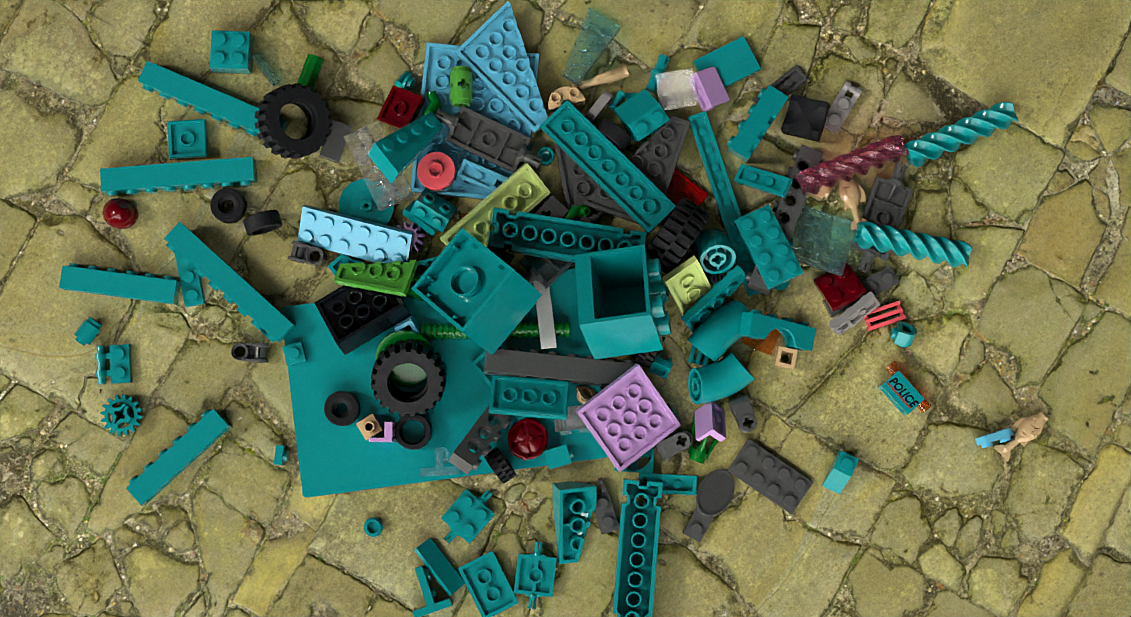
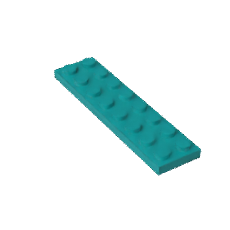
[540,100,676,234]

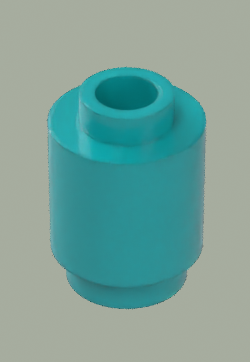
[74,316,102,346]

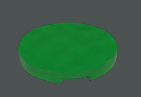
[375,330,431,387]

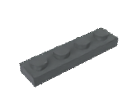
[822,266,900,318]

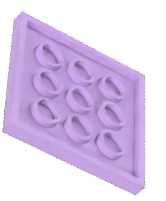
[575,364,681,472]

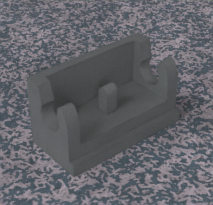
[319,119,352,163]

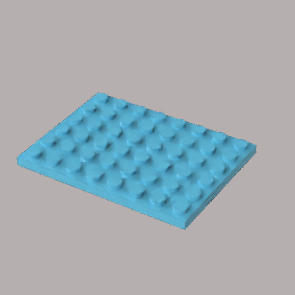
[410,42,540,200]

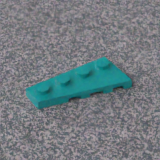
[681,265,747,333]

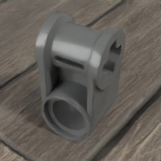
[288,241,327,267]
[231,343,269,363]
[728,394,757,433]
[655,430,693,461]

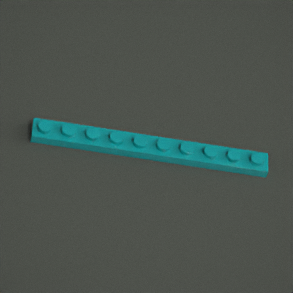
[687,111,760,297]

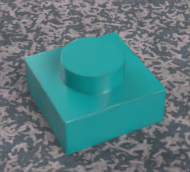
[282,342,307,366]
[274,445,289,465]

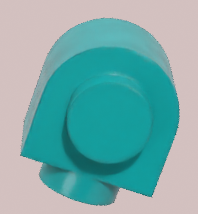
[890,321,917,347]

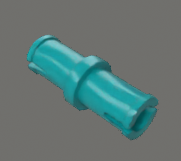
[645,54,670,94]

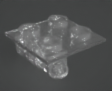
[655,68,698,110]

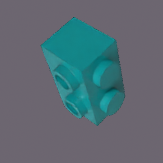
[410,188,458,232]

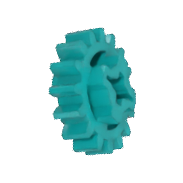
[100,394,144,436]

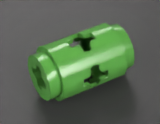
[450,66,473,108]

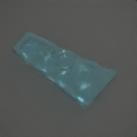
[562,8,620,86]

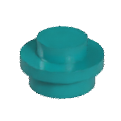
[364,517,383,537]

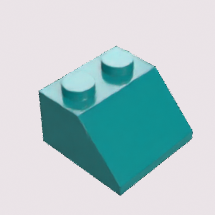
[613,89,670,142]

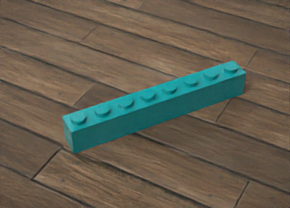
[138,61,289,141]
[100,157,257,197]
[164,222,296,343]

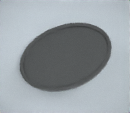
[696,469,735,516]

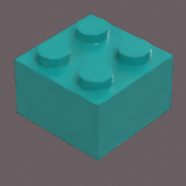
[210,30,254,74]

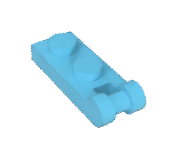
[456,159,508,192]

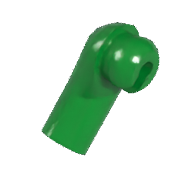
[424,91,441,115]

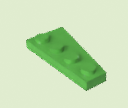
[334,260,419,297]

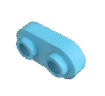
[975,427,1014,448]

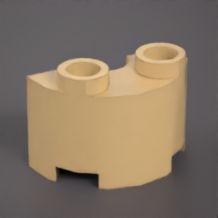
[548,86,585,114]

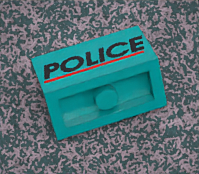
[878,370,924,415]

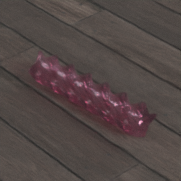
[796,135,909,196]

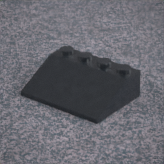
[315,285,411,355]

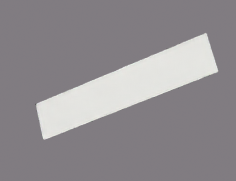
[533,281,557,349]

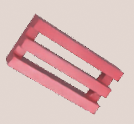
[864,300,906,331]

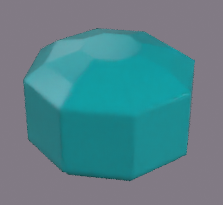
[537,147,555,166]

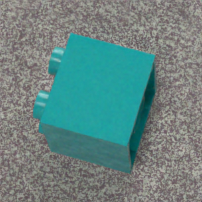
[411,228,542,355]
[575,244,671,360]

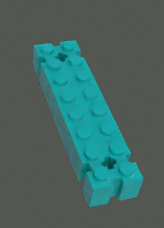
[486,207,647,262]
[613,478,663,617]

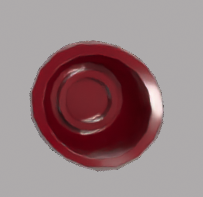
[102,198,138,229]

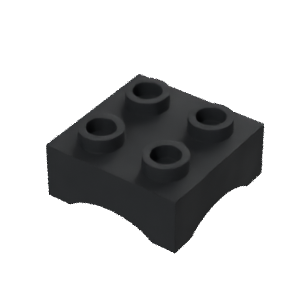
[781,94,830,142]

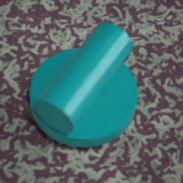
[395,71,415,90]

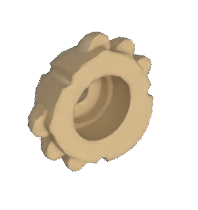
[576,385,597,404]

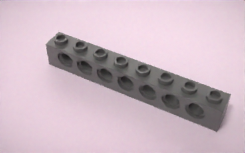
[745,145,824,295]

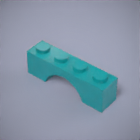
[738,309,816,351]

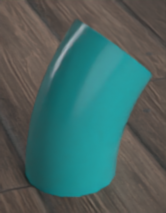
[692,228,736,274]
[687,300,750,362]
[688,352,755,404]

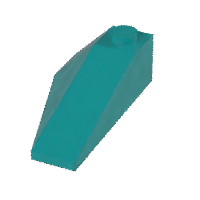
[552,481,597,564]

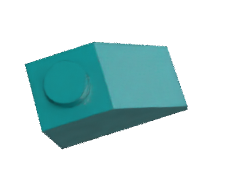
[822,451,859,494]

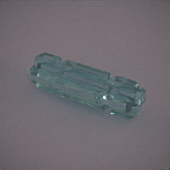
[252,52,281,86]

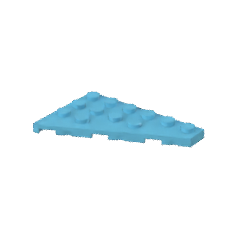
[455,1,548,133]

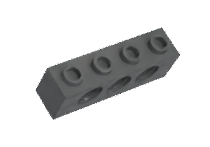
[449,405,512,475]

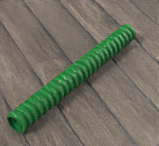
[420,320,570,340]

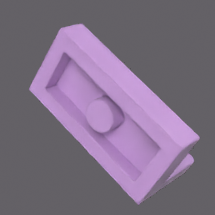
[688,67,730,112]
[694,402,726,442]
[369,422,396,442]

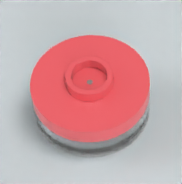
[417,152,458,192]

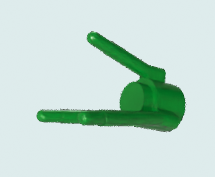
[688,415,718,464]

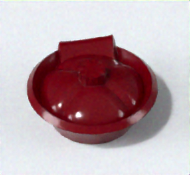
[507,418,548,461]

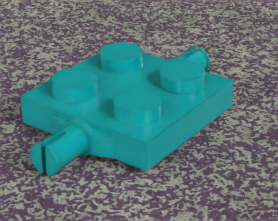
[441,489,496,544]
[514,542,557,609]

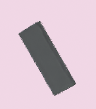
[752,65,808,105]

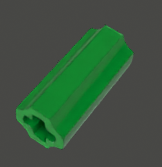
[297,54,324,92]

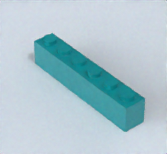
[59,263,181,305]
[126,409,232,505]

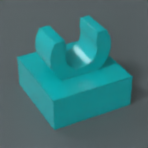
[649,353,673,379]

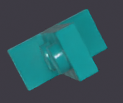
[412,565,453,617]

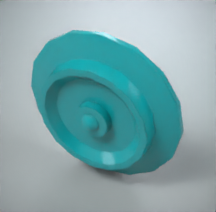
[339,179,394,225]

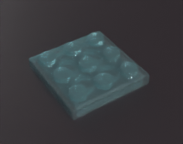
[790,206,856,276]

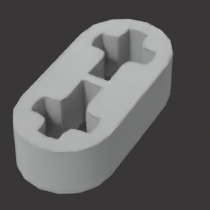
[585,89,614,123]

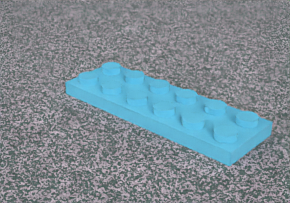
[298,205,414,263]

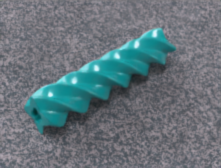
[902,102,1019,167]
[853,221,972,268]

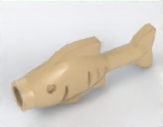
[572,66,629,90]
[839,172,867,231]
[994,412,1048,462]

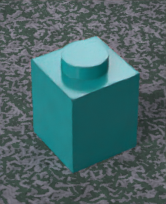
[544,444,574,470]

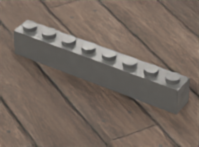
[483,346,641,387]

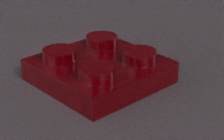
[377,85,426,129]
[813,262,867,312]

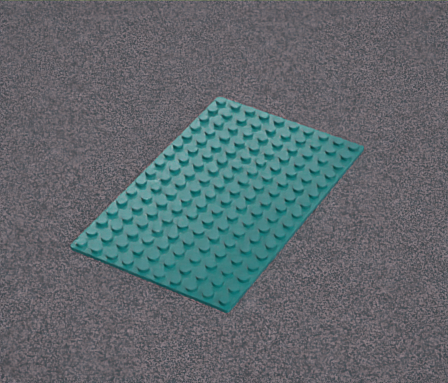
[281,268,608,498]

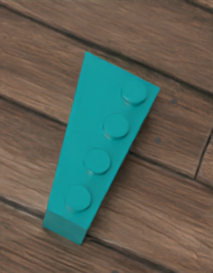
[727,85,788,163]
[368,112,443,184]

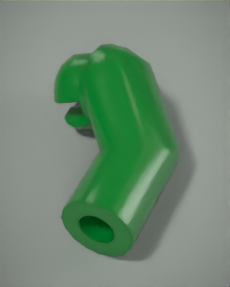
[564,205,591,220]

